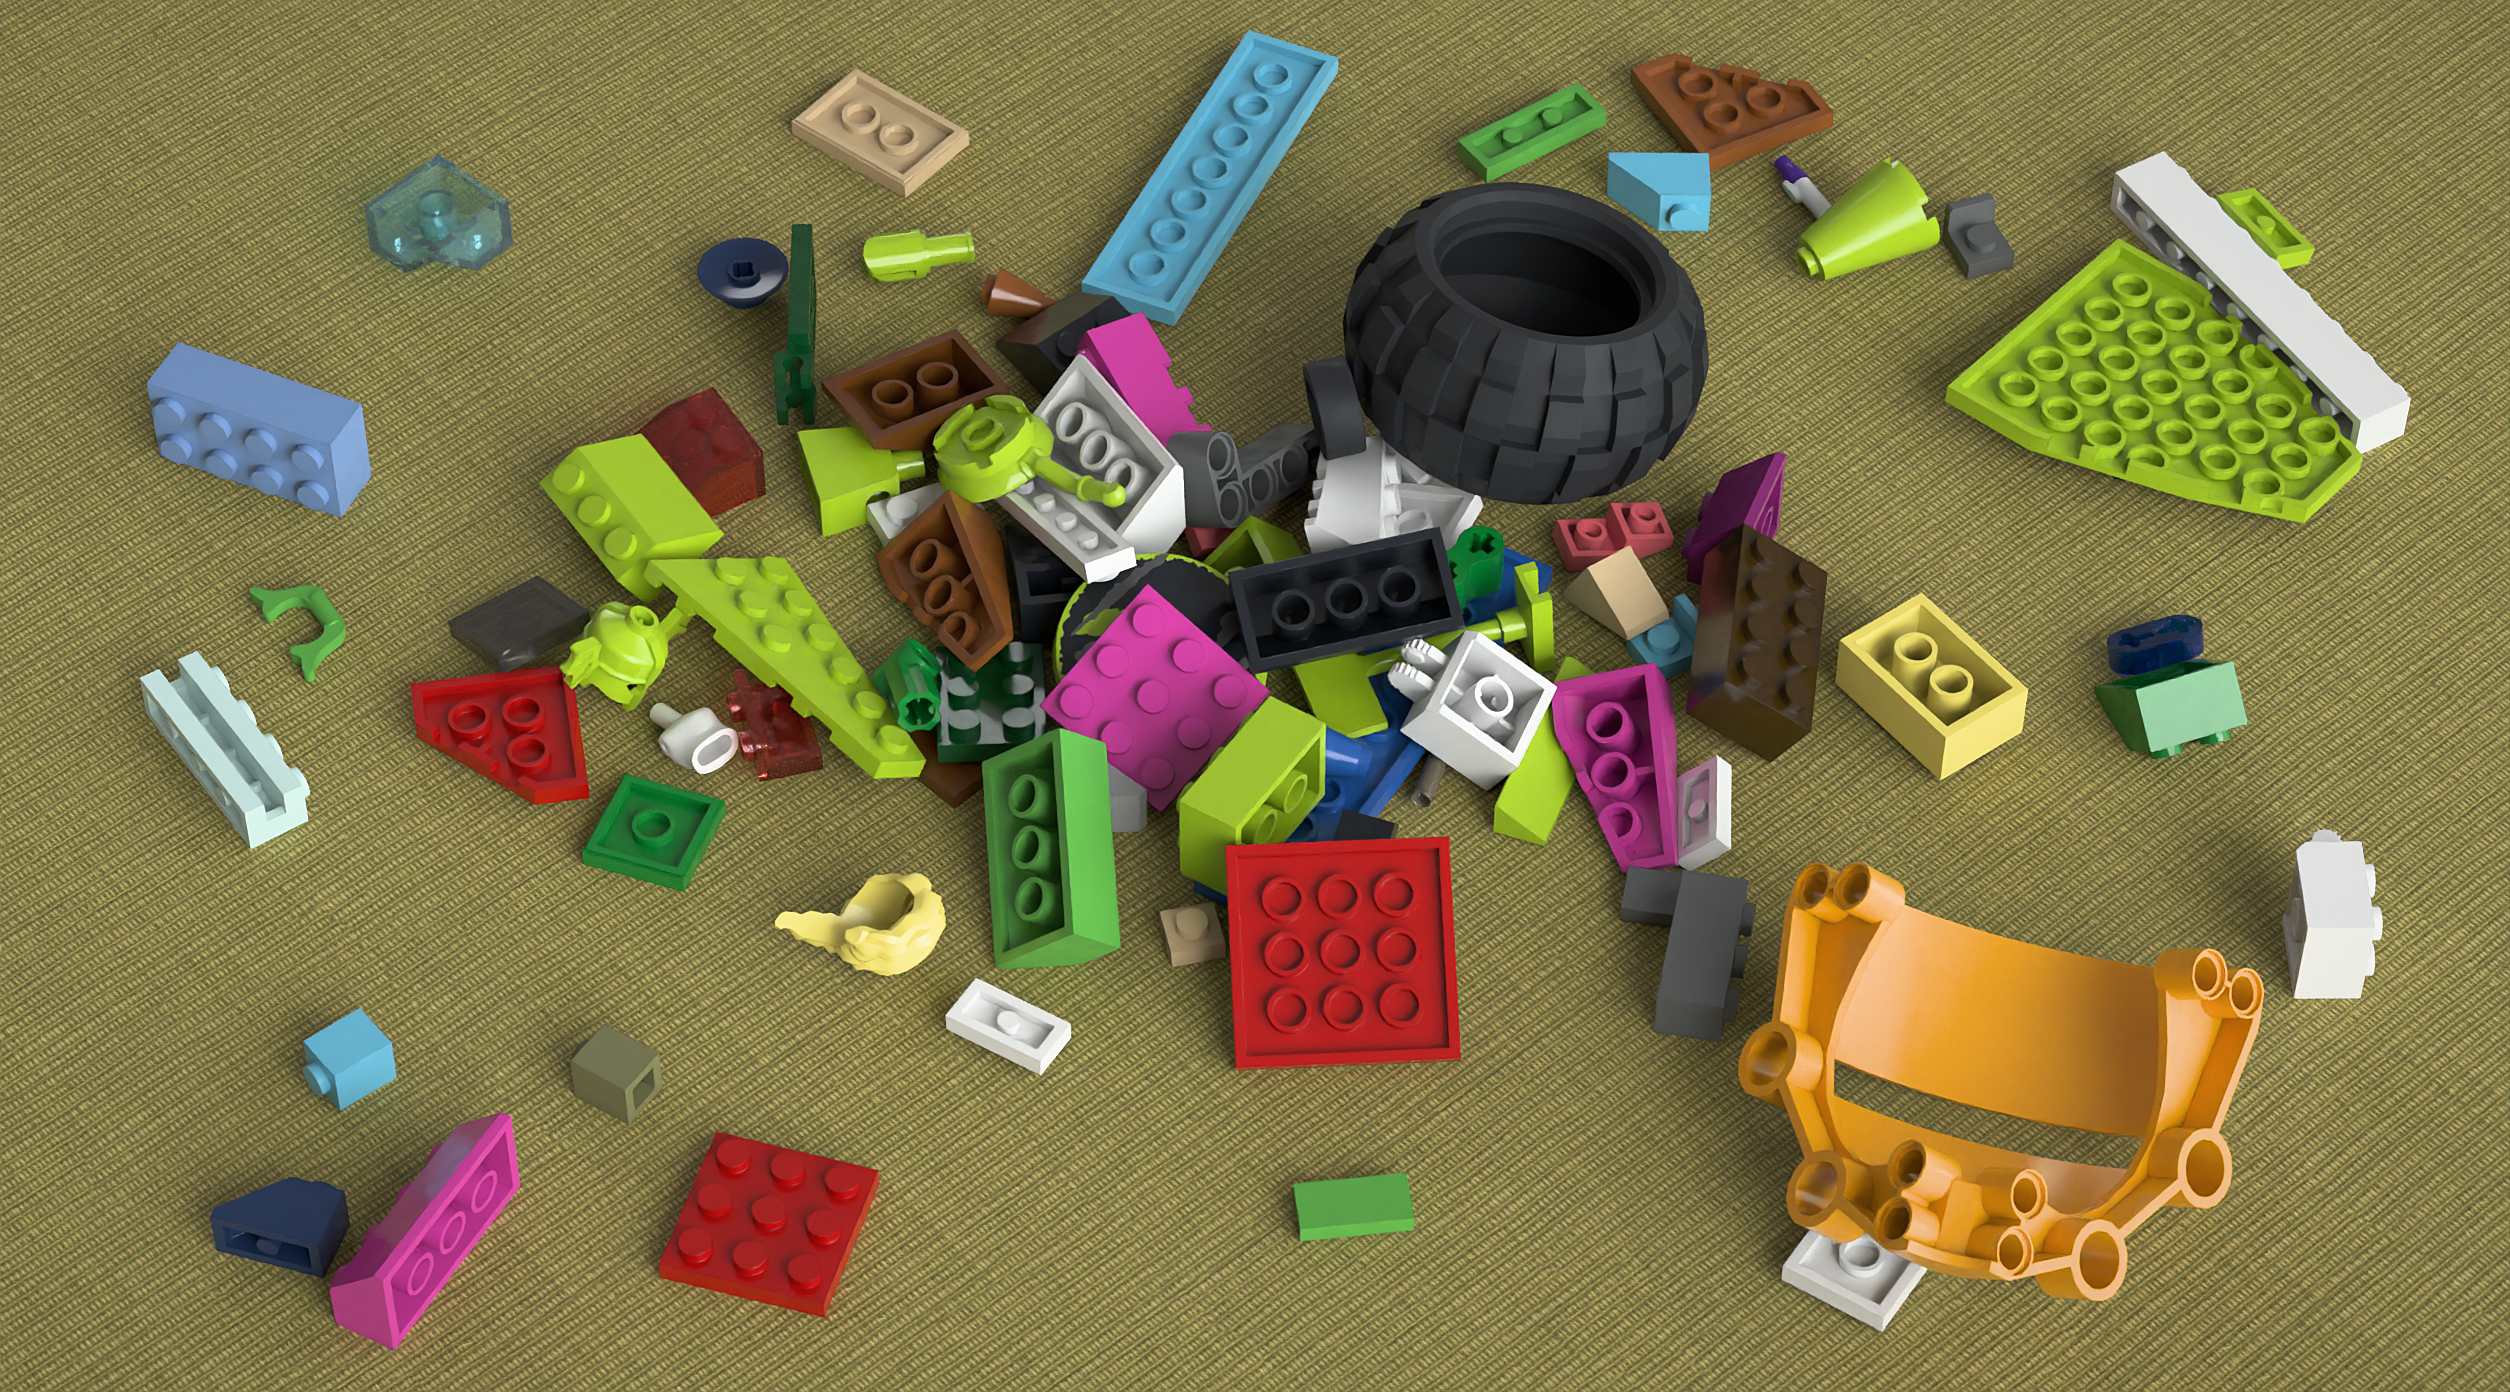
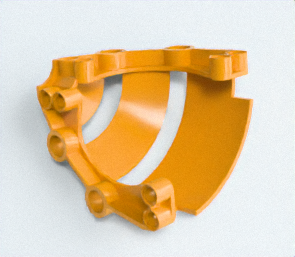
[1738,862,2264,1301]

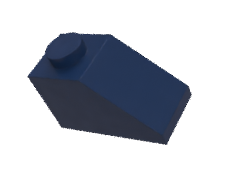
[210,1177,350,1278]

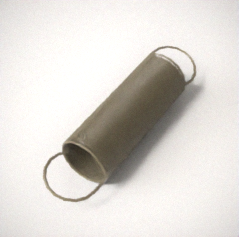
[1409,753,1448,814]

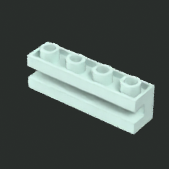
[140,651,310,849]

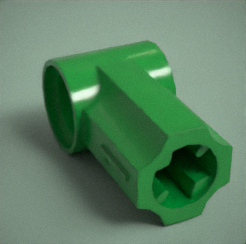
[870,637,942,733]

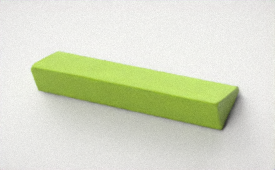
[1493,656,1596,847]

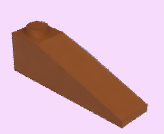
[875,489,1013,672]

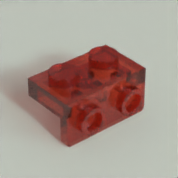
[726,668,823,782]

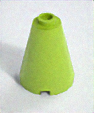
[1794,157,1940,281]

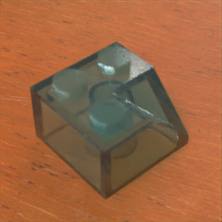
[364,154,513,273]

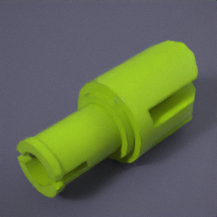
[861,229,975,283]

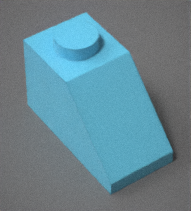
[1606,152,1711,231]

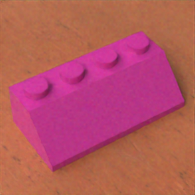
[329,1112,520,1350]

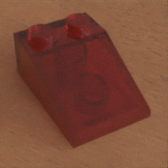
[633,387,766,518]

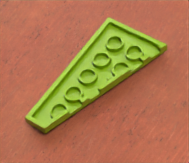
[642,556,926,779]

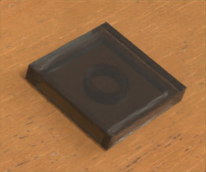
[448,575,591,674]

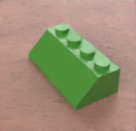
[982,727,1121,969]

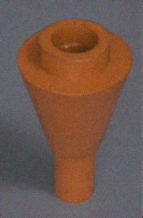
[980,267,1058,318]

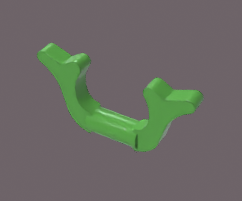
[249,585,347,682]

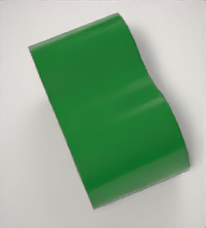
[1446,525,1505,615]

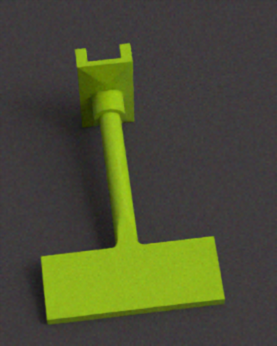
[1292,561,1555,739]

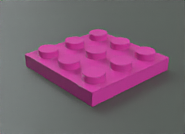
[1039,584,1270,815]

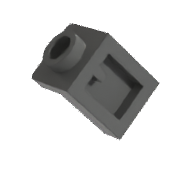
[1942,193,2015,280]

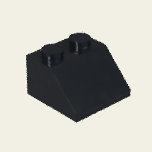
[995,292,1131,397]

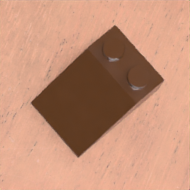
[821,329,1009,451]

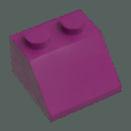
[1681,452,1786,585]

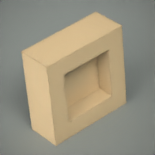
[1159,902,1226,967]

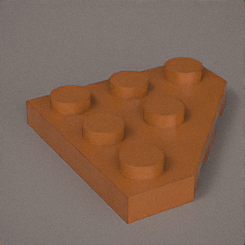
[1630,53,1834,172]

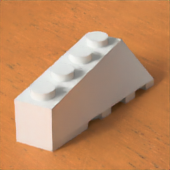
[1304,435,1402,554]

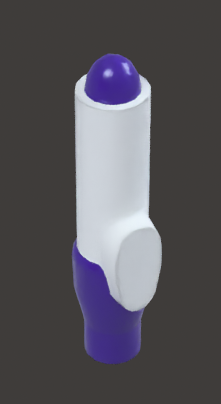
[1774,155,1832,219]

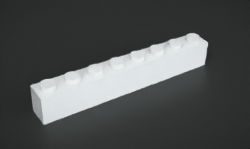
[2110,151,2411,454]

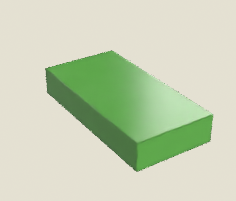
[1293,1172,1414,1241]

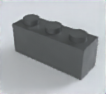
[1654,870,1757,1043]

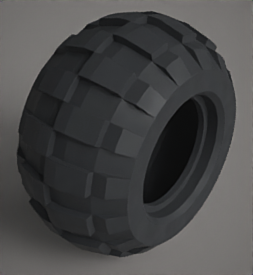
[1343,182,1709,505]

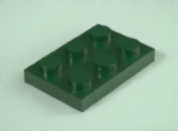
[936,642,1046,763]

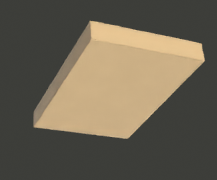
[791,68,969,198]

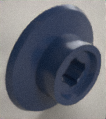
[697,237,789,309]

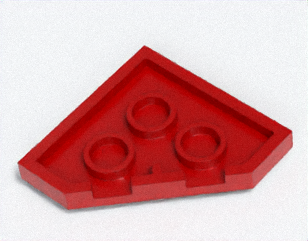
[410,665,590,805]

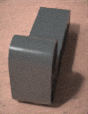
[1166,423,1321,529]

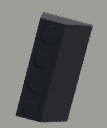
[1228,526,1465,675]

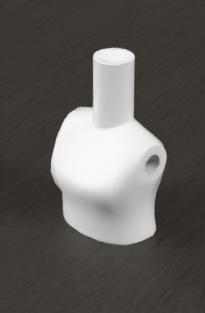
[650,703,738,774]

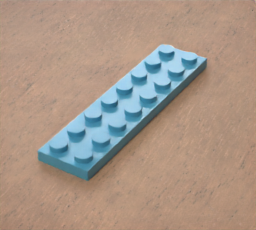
[1082,30,1338,326]

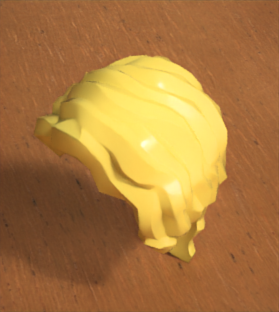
[774,872,946,976]

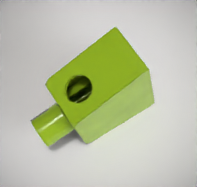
[797,426,925,537]

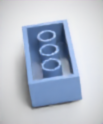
[147,342,372,517]

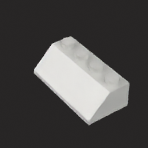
[1033,354,1186,555]

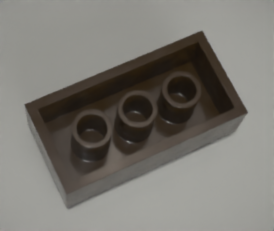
[1686,523,1828,763]

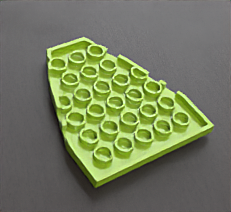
[1945,238,2363,523]

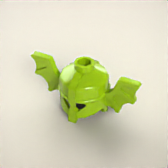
[559,601,693,712]

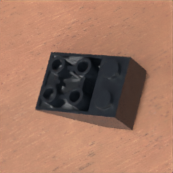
[1004,525,1085,646]

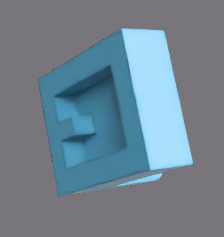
[1626,593,1698,679]

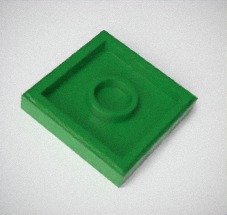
[582,773,726,892]

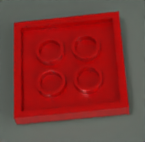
[659,1131,880,1318]

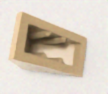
[1563,545,1670,641]

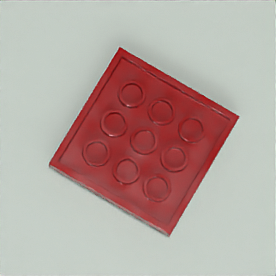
[1225,836,1461,1071]

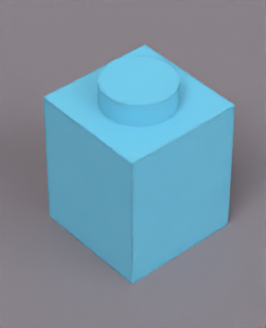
[303,1008,397,1111]

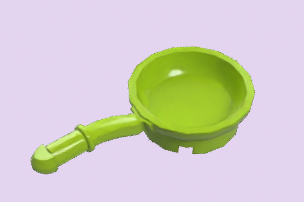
[933,395,1126,508]

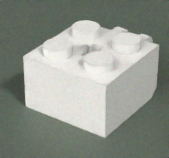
[1387,630,1557,791]
[2282,828,2382,999]

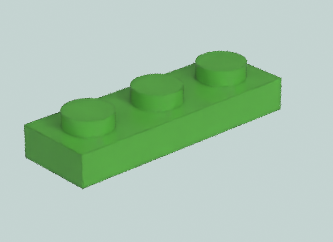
[1457,82,1607,183]

